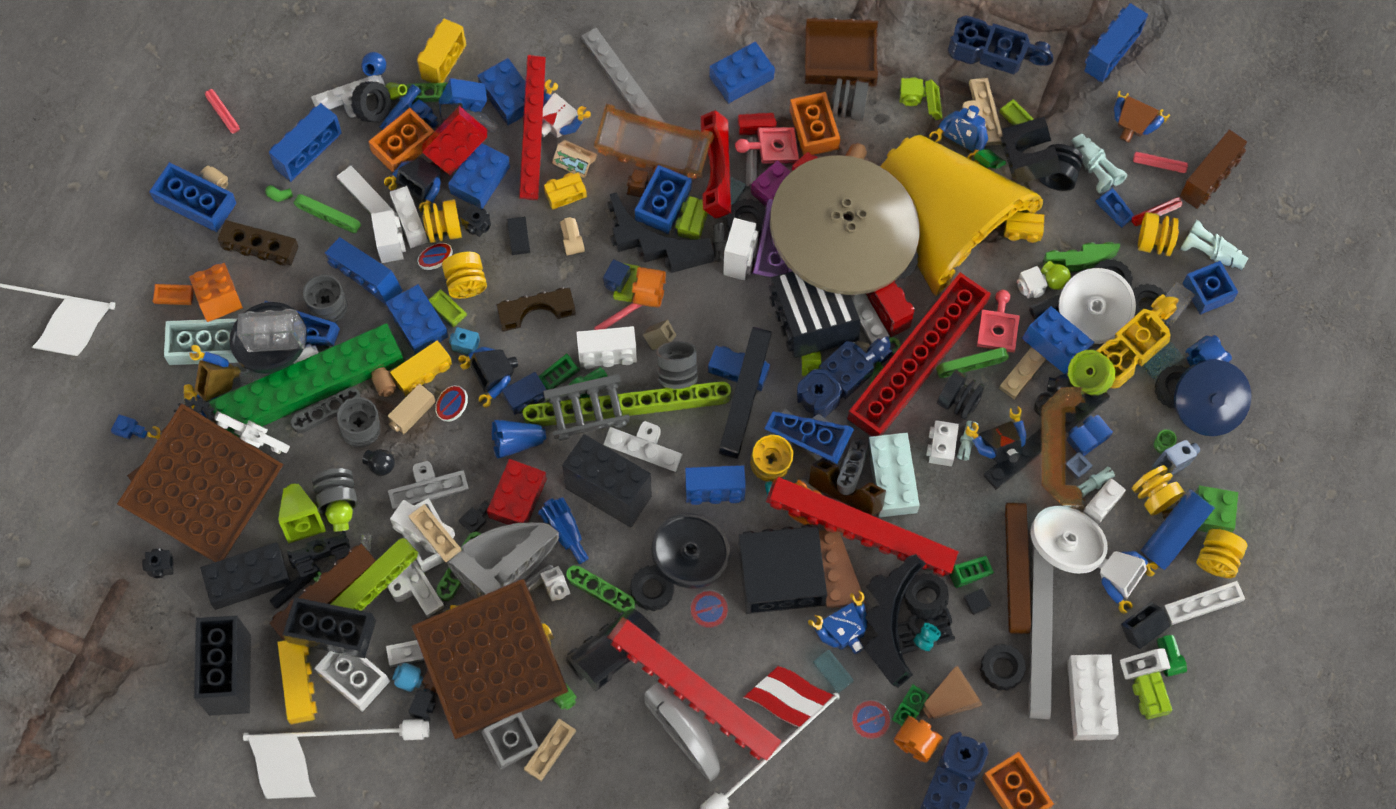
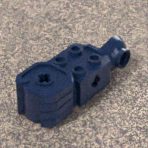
[948,15,1053,75]
[797,336,893,418]
[920,732,988,809]

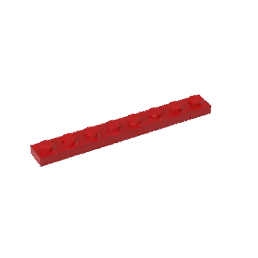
[519,55,546,201]

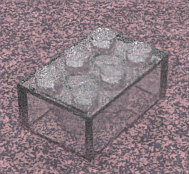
[237,309,306,352]

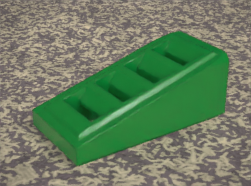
[538,353,580,390]
[949,556,994,588]

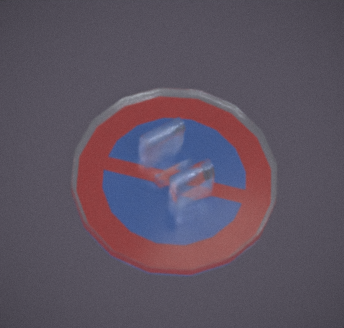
[690,589,729,628]
[851,699,891,740]

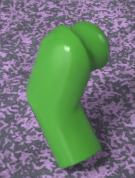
[265,185,293,202]

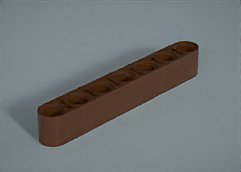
[1005,502,1031,634]

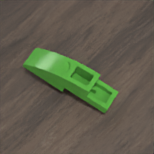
[1043,242,1120,273]

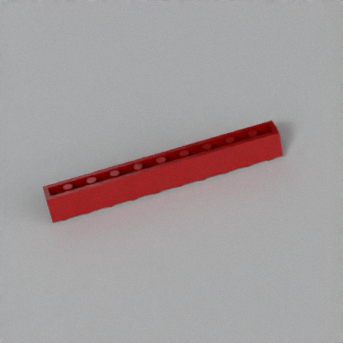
[766,477,959,577]
[608,617,782,761]

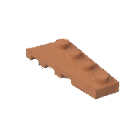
[819,530,866,608]

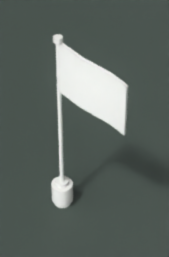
[0,283,115,356]
[243,719,430,799]

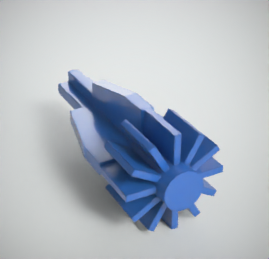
[538,497,589,565]

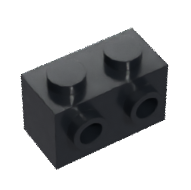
[1121,602,1170,649]

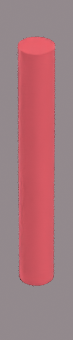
[594,303,642,330]

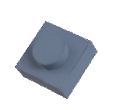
[1064,452,1093,480]

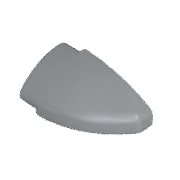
[448,523,559,599]
[644,682,720,783]

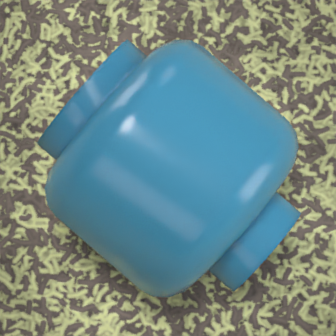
[392,663,423,692]

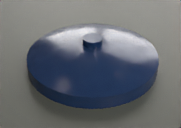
[1174,359,1252,436]

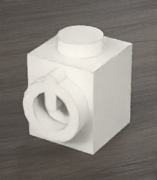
[1017,266,1047,299]
[540,566,570,602]

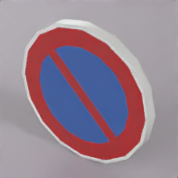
[417,243,453,270]
[435,385,468,422]

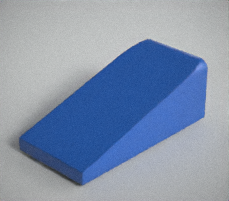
[1095,188,1135,228]

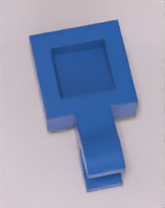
[411,99,438,128]
[111,414,148,439]

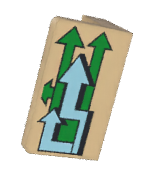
[552,140,597,178]

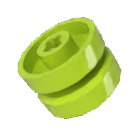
[1068,350,1115,395]

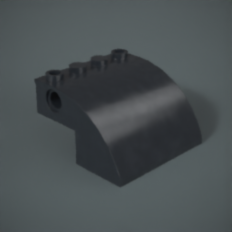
[566,608,661,692]

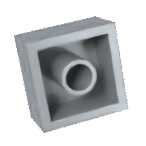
[482,712,538,770]

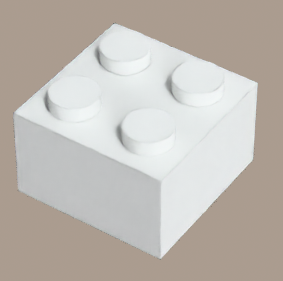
[371,210,406,263]

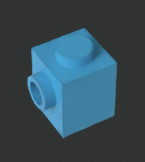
[449,327,480,355]

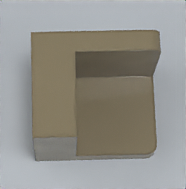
[643,319,677,350]

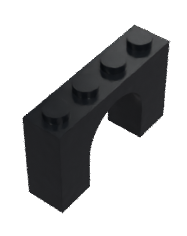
[1000,116,1062,184]

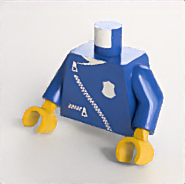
[929,105,988,163]
[808,590,867,654]

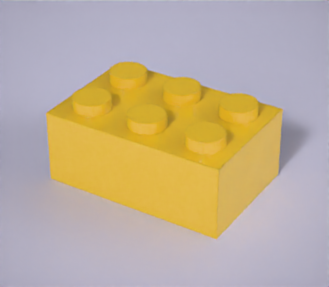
[417,18,466,83]

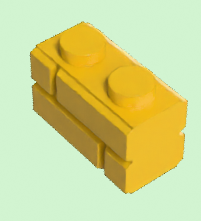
[544,172,587,210]
[1004,212,1044,243]

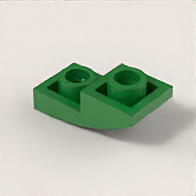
[974,149,1006,169]
[891,684,930,726]

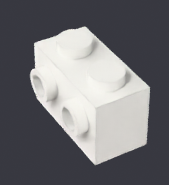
[926,421,959,466]

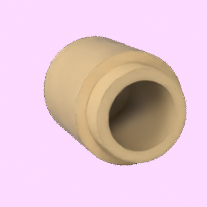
[200,166,228,189]

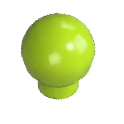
[1040,261,1071,290]
[325,500,353,532]

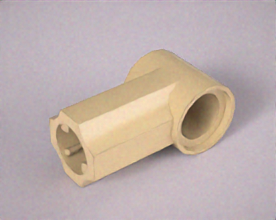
[560,217,585,256]

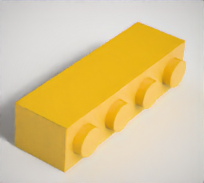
[277,640,317,724]

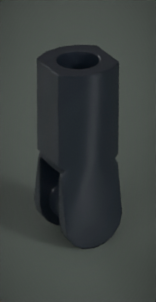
[1029,295,1060,320]

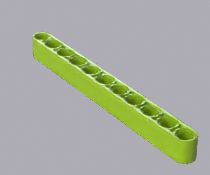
[523,381,731,427]

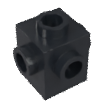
[460,204,491,237]
[142,549,174,579]

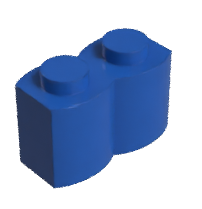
[1066,415,1113,456]

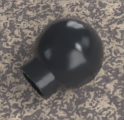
[1047,374,1078,400]
[362,449,395,476]

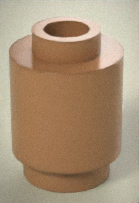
[845,143,867,159]
[372,367,396,397]

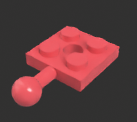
[735,127,799,164]
[977,290,1020,353]

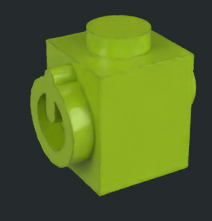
[899,77,926,106]

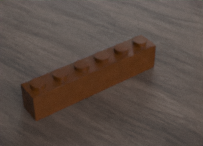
[269,544,377,641]

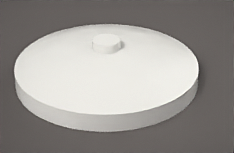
[1058,268,1136,344]
[1031,506,1108,573]

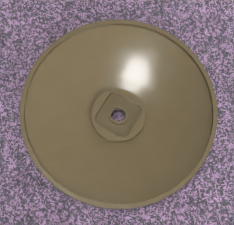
[770,155,920,295]

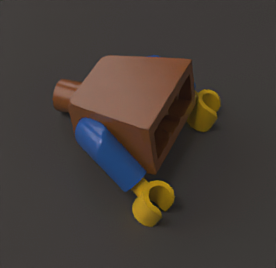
[1114,91,1170,143]

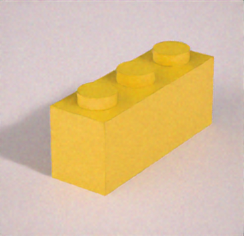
[390,340,452,396]

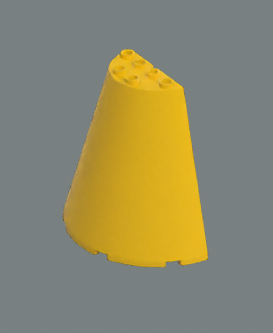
[880,135,1043,296]

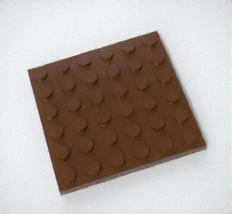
[117,403,284,562]
[412,579,569,740]

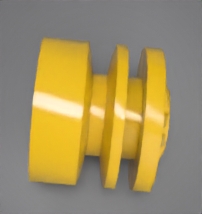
[423,199,462,243]
[1137,212,1179,256]
[442,252,487,299]
[750,435,793,481]
[1132,465,1185,516]
[1196,529,1248,578]

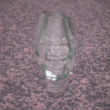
[239,370,272,386]

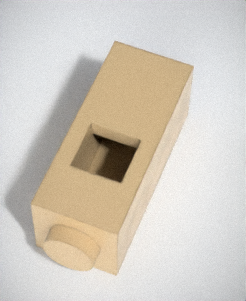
[388,384,435,434]

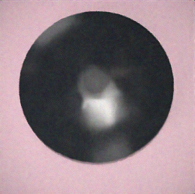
[229,302,307,374]
[651,513,730,589]

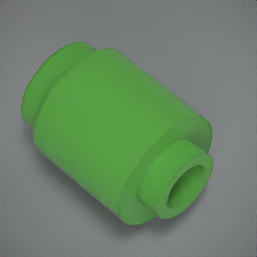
[553,684,577,710]

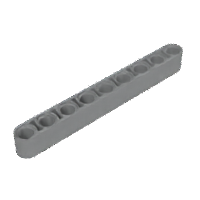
[1028,546,1053,720]

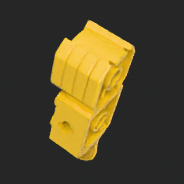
[1096,294,1179,388]

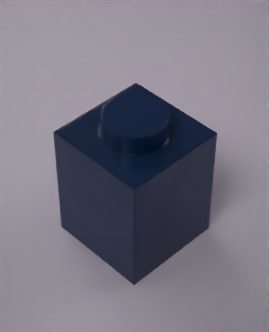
[603,259,631,293]

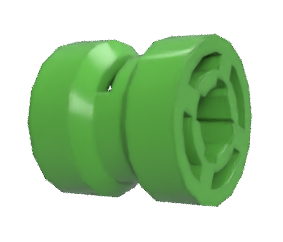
[1154,429,1177,454]

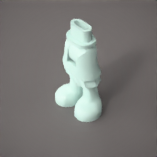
[1071,134,1127,194]
[1180,220,1248,270]

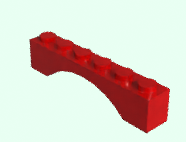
[701,110,731,219]

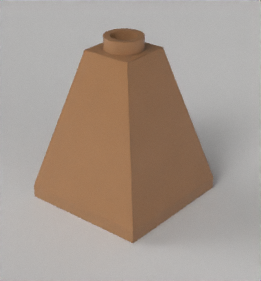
[923,666,982,719]

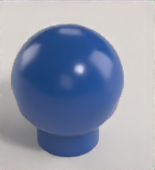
[361,52,386,76]

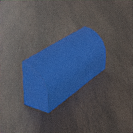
[1141,489,1215,570]

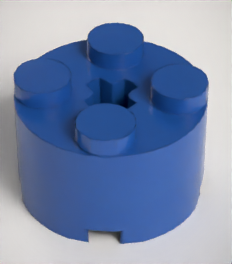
[1185,335,1232,367]

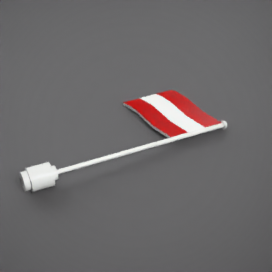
[700,666,839,809]

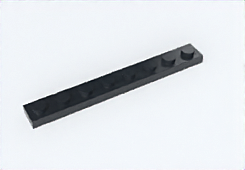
[983,392,1110,490]

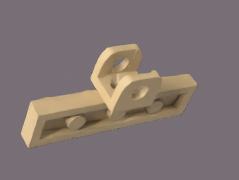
[959,78,1003,146]

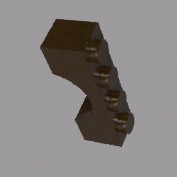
[496,287,576,332]
[808,458,886,516]

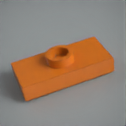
[153,284,194,305]

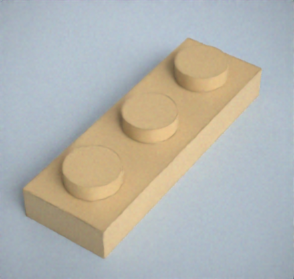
[999,347,1047,399]
[408,504,462,563]
[524,719,576,781]

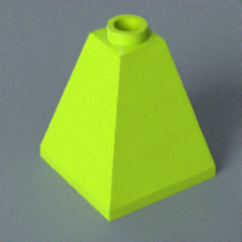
[278,484,326,544]

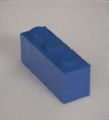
[708,346,770,391]

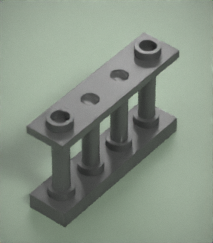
[543,374,630,441]

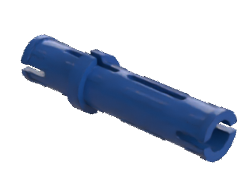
[379,84,422,130]

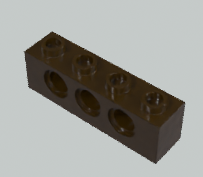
[217,220,299,266]

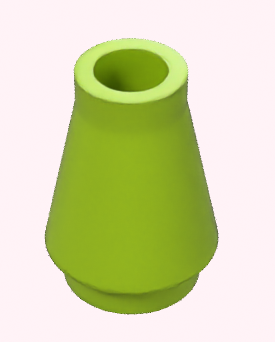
[385,82,407,100]

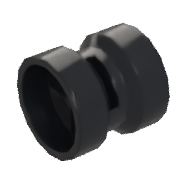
[1034,392,1056,417]

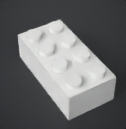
[1067,655,1118,740]

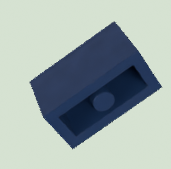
[502,372,546,415]

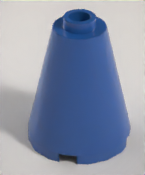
[491,420,546,458]

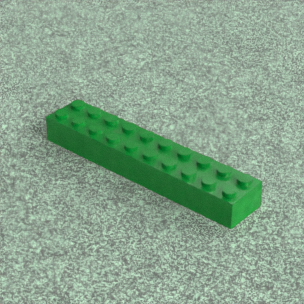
[209,323,404,437]

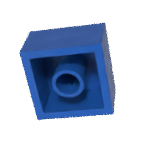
[1182,261,1238,315]

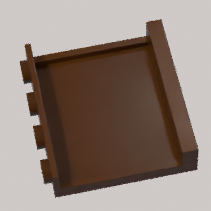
[805,18,878,86]

